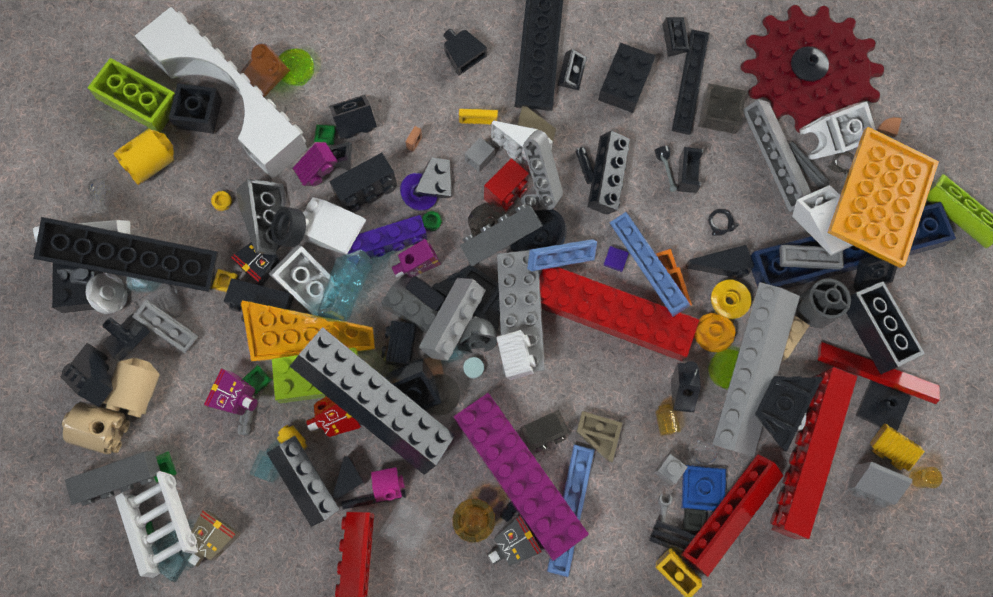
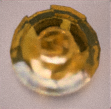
[452,499,495,543]

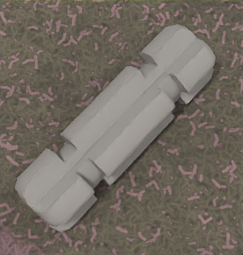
[238,395,255,435]

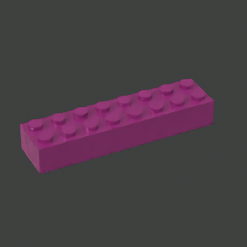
[453,393,589,562]

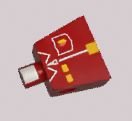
[306,396,361,437]

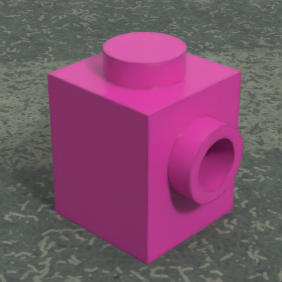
[371,467,405,502]

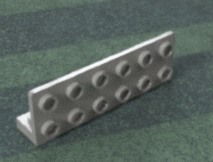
[497,250,545,376]

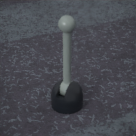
[654,146,677,192]

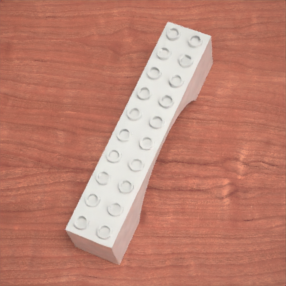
[135,7,307,179]

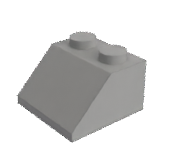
[848,462,913,508]

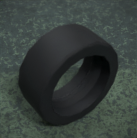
[271,207,306,247]

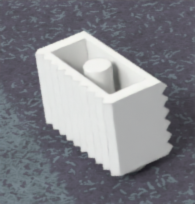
[496,330,536,380]

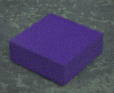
[603,246,629,272]

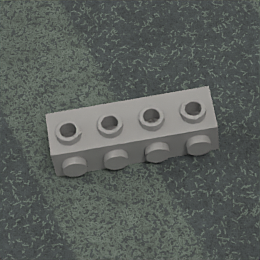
[419,278,486,361]

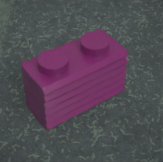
[292,142,338,187]

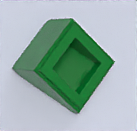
[154,451,177,483]

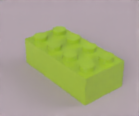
[87,58,175,132]
[272,348,359,403]

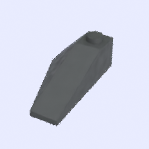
[236,178,286,255]

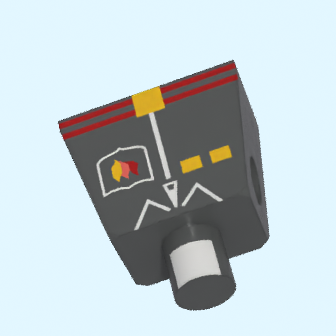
[487,515,542,566]

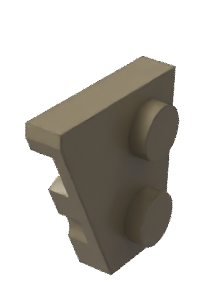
[576,411,622,463]

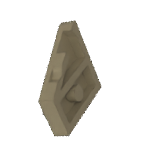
[518,106,556,145]

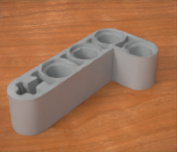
[521,130,563,210]

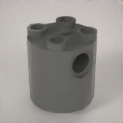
[796,278,851,328]

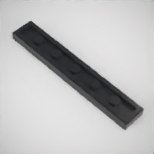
[671,29,710,135]

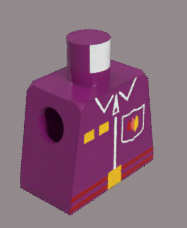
[391,239,441,277]
[204,368,258,416]

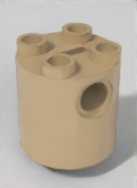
[103,358,160,418]
[62,402,130,454]

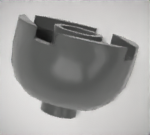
[457,316,497,354]

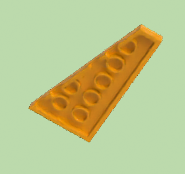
[241,301,375,361]

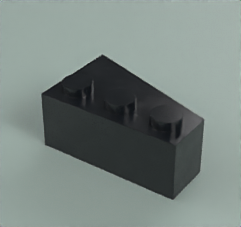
[60,343,113,407]

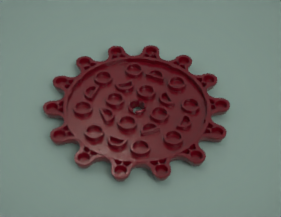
[740,5,884,133]

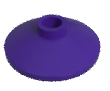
[400,173,437,211]

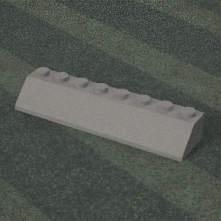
[712,282,800,457]

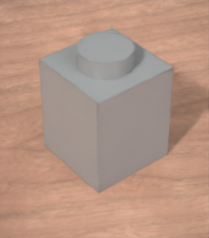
[465,138,495,172]
[654,454,687,486]

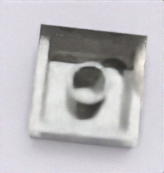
[698,83,746,134]

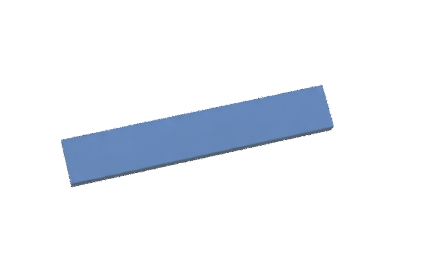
[609,212,690,316]
[547,445,595,577]

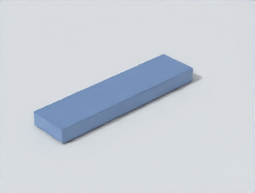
[527,239,597,271]

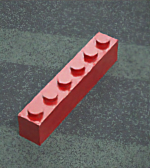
[681,454,784,577]

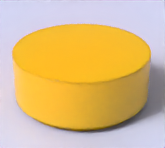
[211,191,232,211]

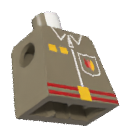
[187,510,240,567]

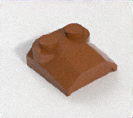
[241,43,290,97]

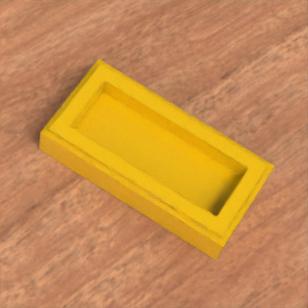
[459,109,498,125]

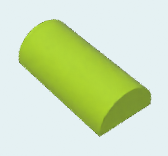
[927,174,993,248]

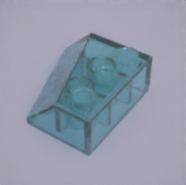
[317,250,374,322]

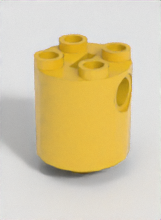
[113,128,175,185]

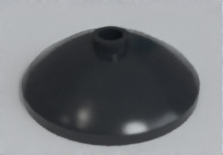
[510,209,567,252]

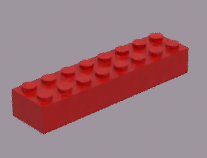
[539,267,700,361]
[770,367,857,539]

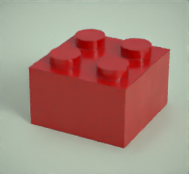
[484,158,529,214]

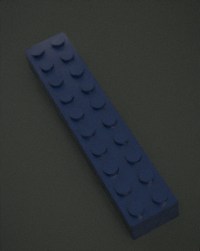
[750,202,956,289]

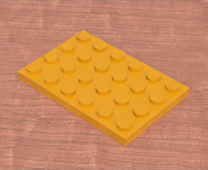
[827,127,939,268]

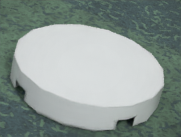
[85,273,127,314]

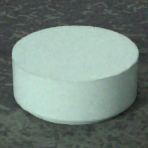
[463,357,484,379]

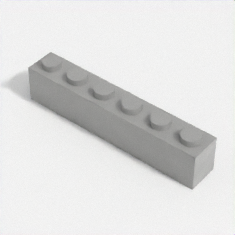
[742,99,811,212]

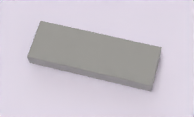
[779,245,843,269]
[132,300,198,353]

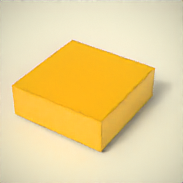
[211,269,238,292]

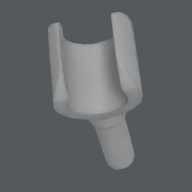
[658,494,672,522]

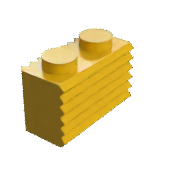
[870,423,925,471]
[656,548,702,597]

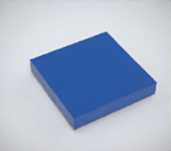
[681,465,726,511]

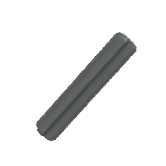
[789,142,830,189]

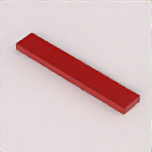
[817,342,940,404]

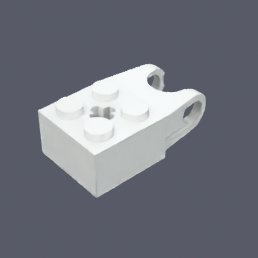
[799,101,876,159]

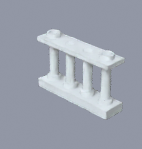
[115,471,198,578]

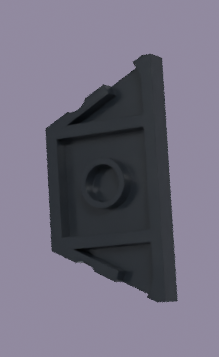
[432,265,500,331]
[755,376,822,452]

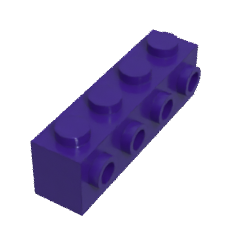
[348,215,427,264]

